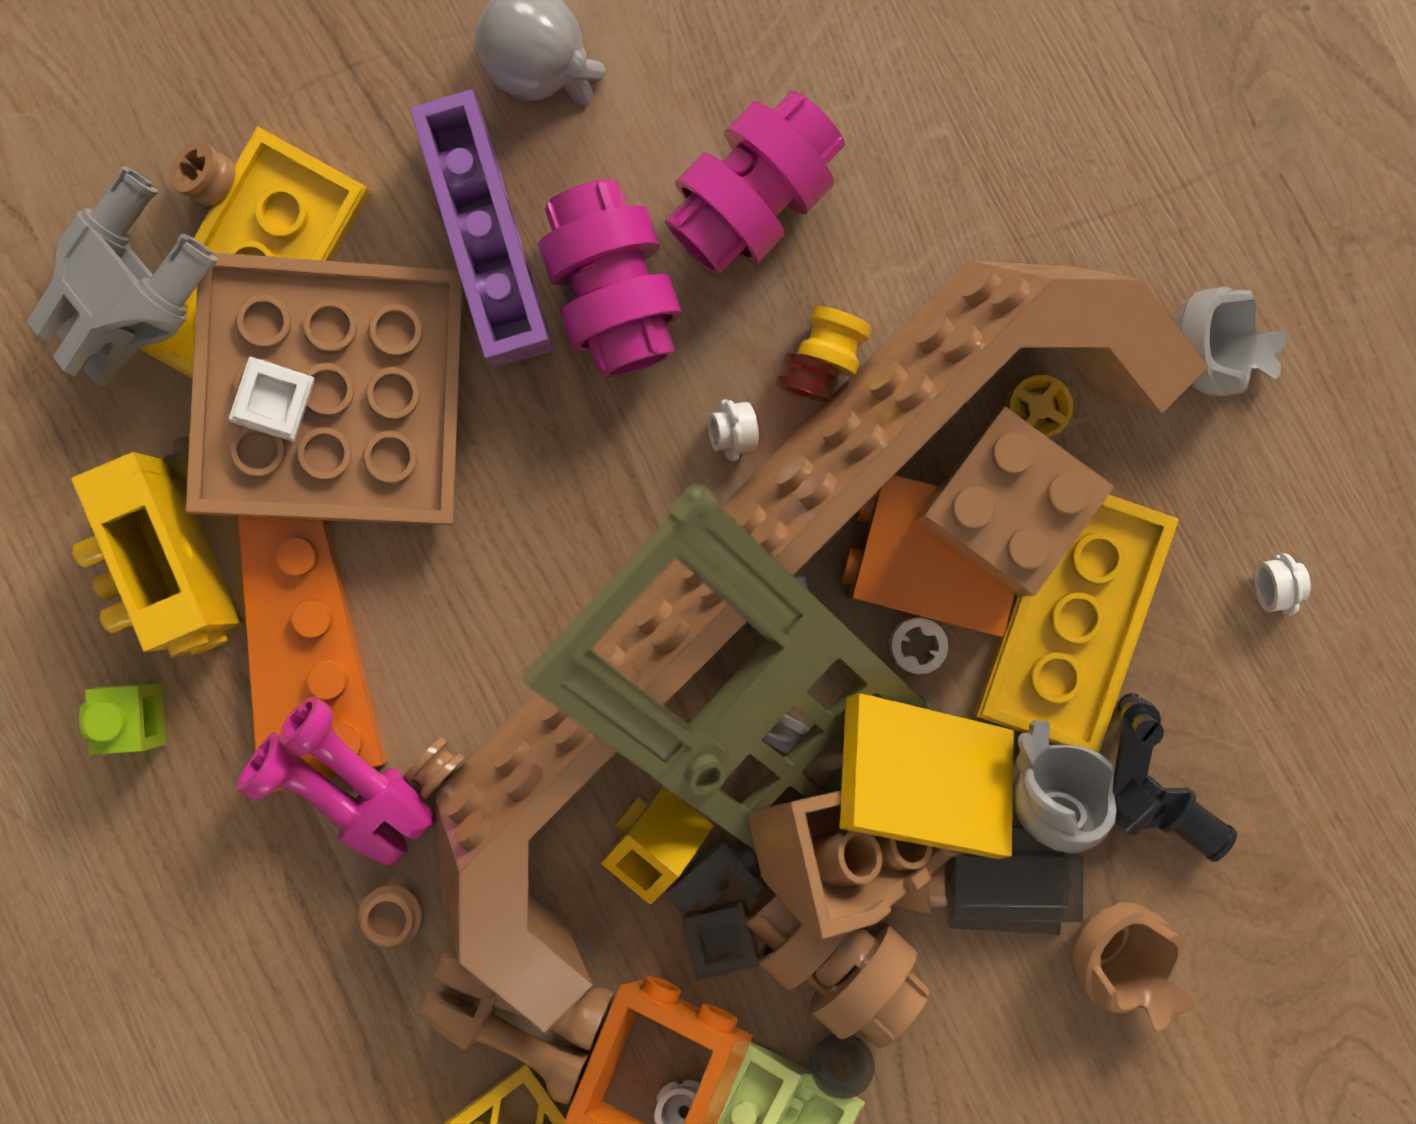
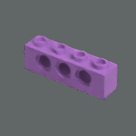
[410,89,555,369]

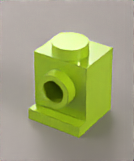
[79,682,167,755]

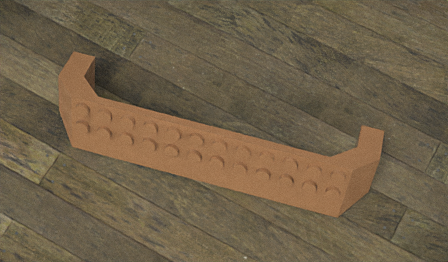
[434,260,1209,1032]

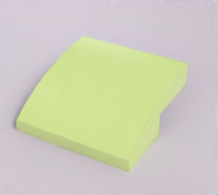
[717,1042,866,1124]

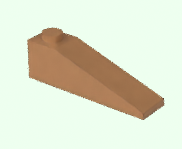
[747,790,963,940]

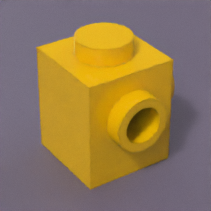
[600,786,714,905]

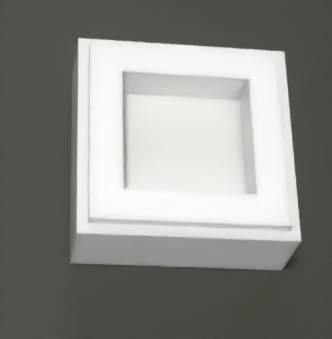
[229,356,315,442]

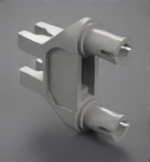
[27,166,218,387]

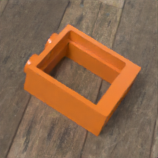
[563,976,753,1124]

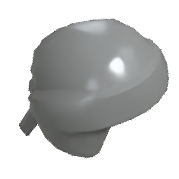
[475,0,606,107]
[1172,286,1287,396]
[1013,720,1117,854]

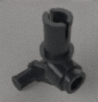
[1112,693,1237,862]

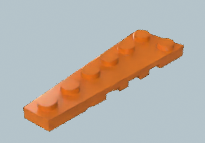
[238,516,387,792]

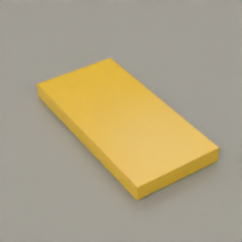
[138,126,371,379]
[974,495,1179,753]

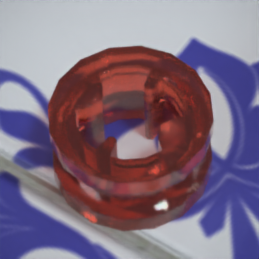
[776,353,839,402]

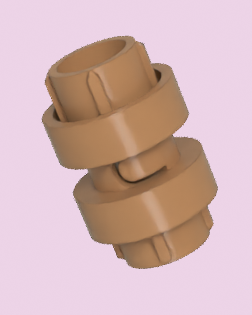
[744,887,930,1048]

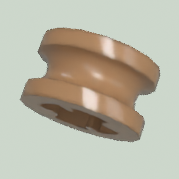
[170,141,235,207]
[403,736,465,800]

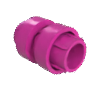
[664,91,845,276]
[538,179,682,378]

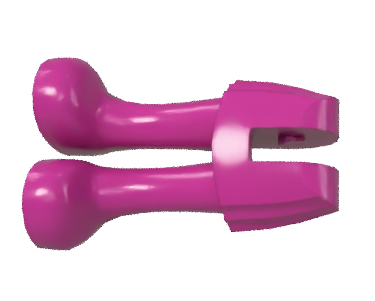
[236,696,436,867]

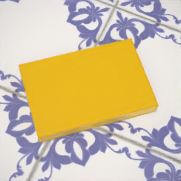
[840,693,1014,859]

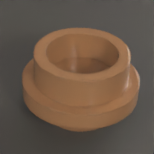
[358,884,423,950]

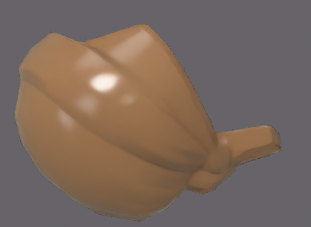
[1072,902,1195,1031]

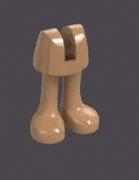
[417,951,615,1106]

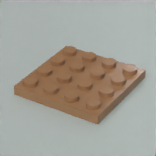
[186,252,462,526]

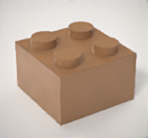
[914,406,1115,597]

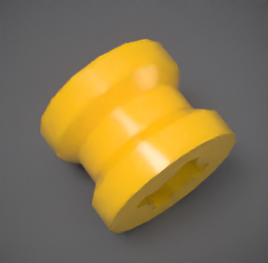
[796,306,873,377]
[1001,375,1073,438]

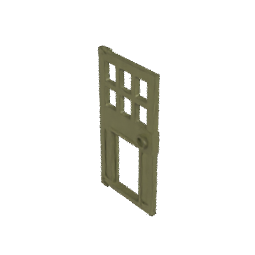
[521,483,935,851]

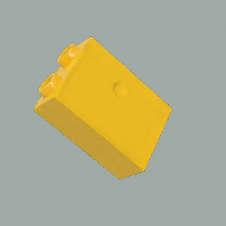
[71,452,243,658]

